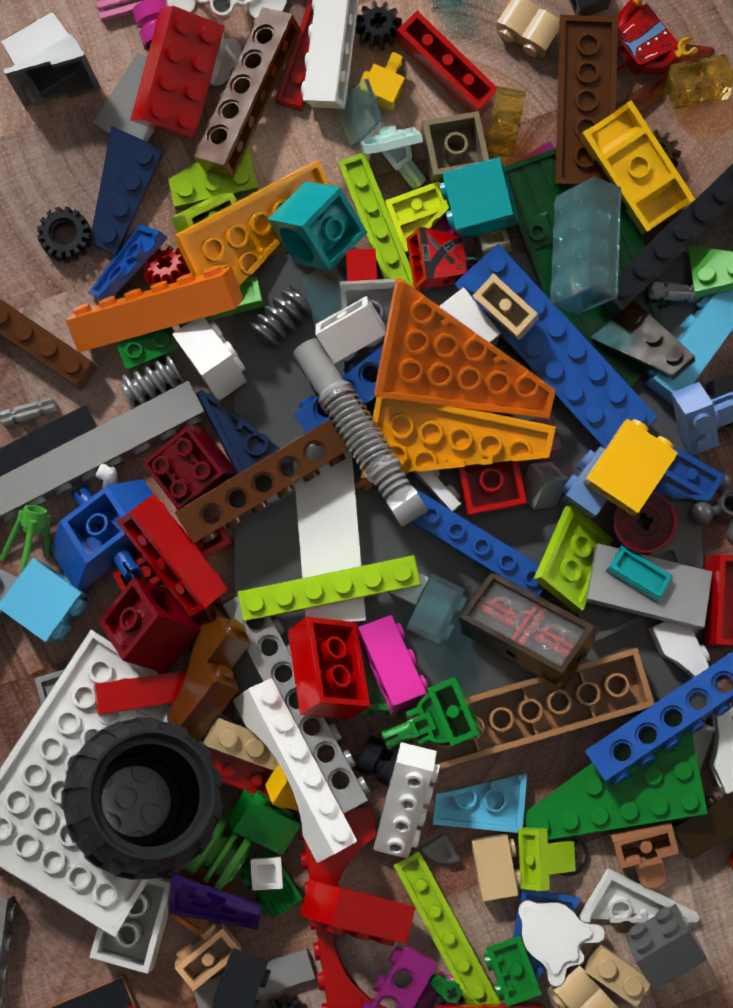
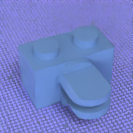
[671,382,733,456]

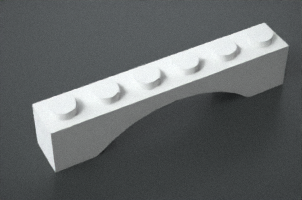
[648,621,733,794]
[233,678,357,863]

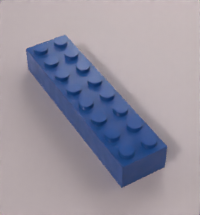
[454,244,658,449]

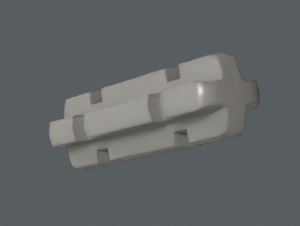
[647,281,702,303]
[0,397,57,427]

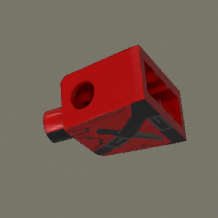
[406,227,477,290]

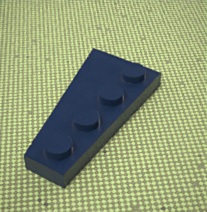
[90,126,165,255]

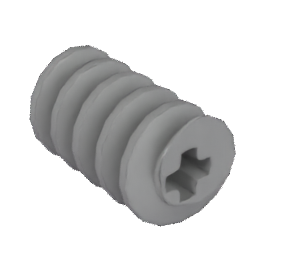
[118,354,184,409]

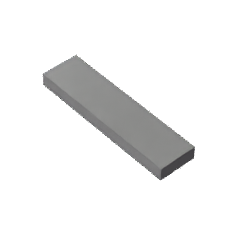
[194,948,316,1008]

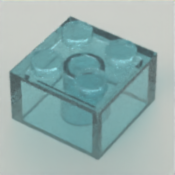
[405,574,467,645]

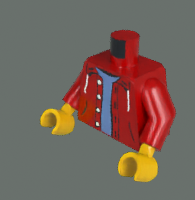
[617,0,698,75]

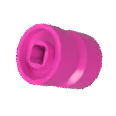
[132,0,168,51]

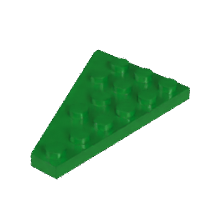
[524,713,708,840]

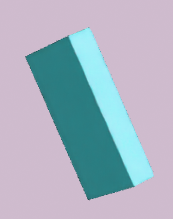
[606,544,673,603]

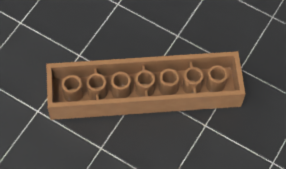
[405,648,655,770]

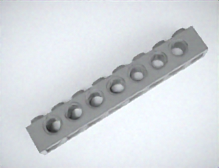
[223,588,371,814]

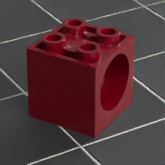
[142,426,236,510]
[98,577,201,673]

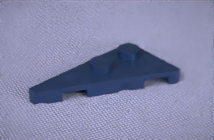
[196,390,292,476]

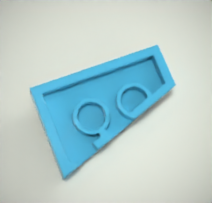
[433,773,527,833]

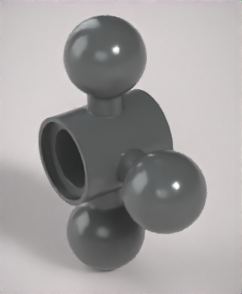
[690,469,733,545]

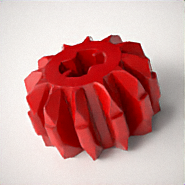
[143,245,190,287]

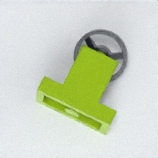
[518,827,588,891]

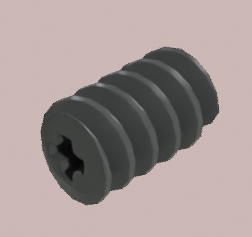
[247,284,313,347]

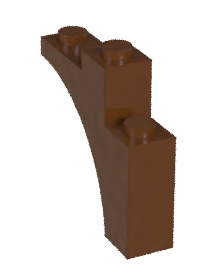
[167,597,251,741]

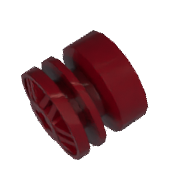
[613,492,677,553]

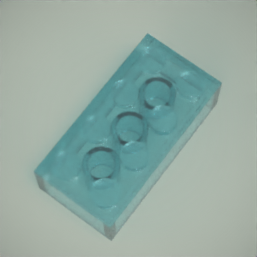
[550,177,621,314]

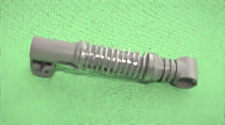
[293,338,428,527]

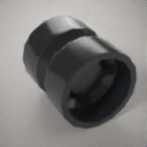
[353,735,399,788]

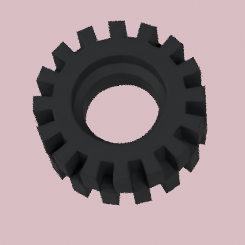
[37,206,91,263]

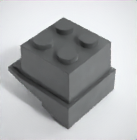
[2,12,101,106]

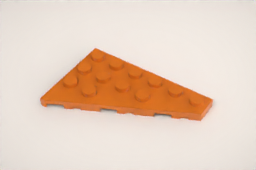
[374,278,556,419]

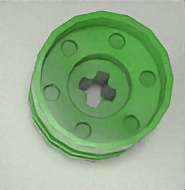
[183,817,252,891]

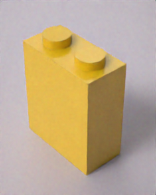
[583,419,678,516]

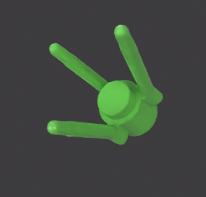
[0,505,51,573]

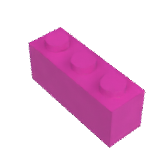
[358,615,429,716]

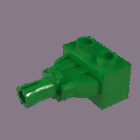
[382,676,483,749]

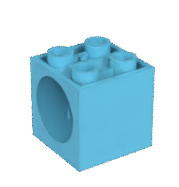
[0,558,90,643]

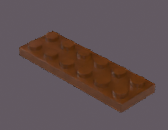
[555,15,618,189]

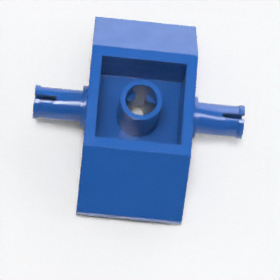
[50,479,153,591]

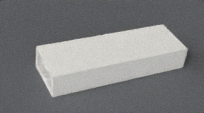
[293,442,366,622]

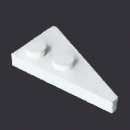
[579,868,700,923]

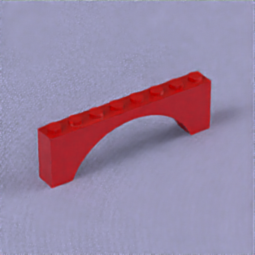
[297,804,387,1008]

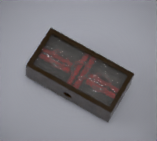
[459,571,595,689]

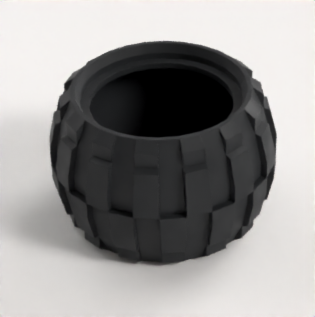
[61,717,224,880]

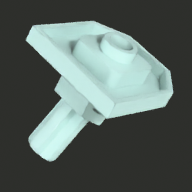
[360,126,426,189]

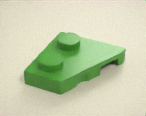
[688,245,733,298]

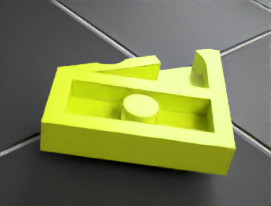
[385,181,449,254]

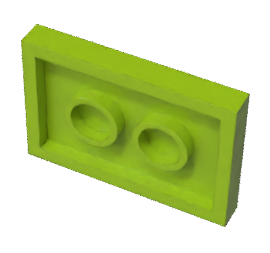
[534,505,613,613]

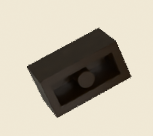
[671,795,733,860]

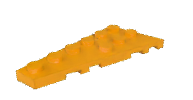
[173,160,330,316]
[361,397,556,478]

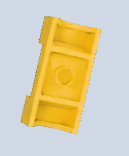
[578,100,695,234]

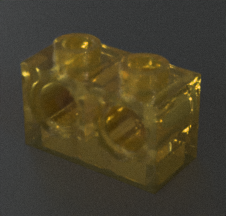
[665,54,733,109]
[486,86,526,159]

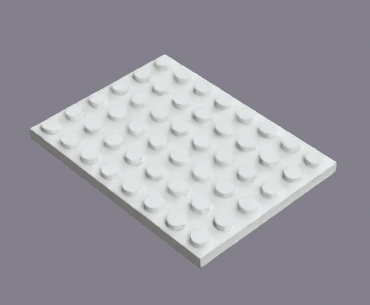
[0,630,230,937]

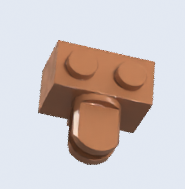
[608,821,679,889]

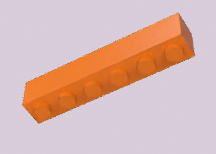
[65,265,244,352]

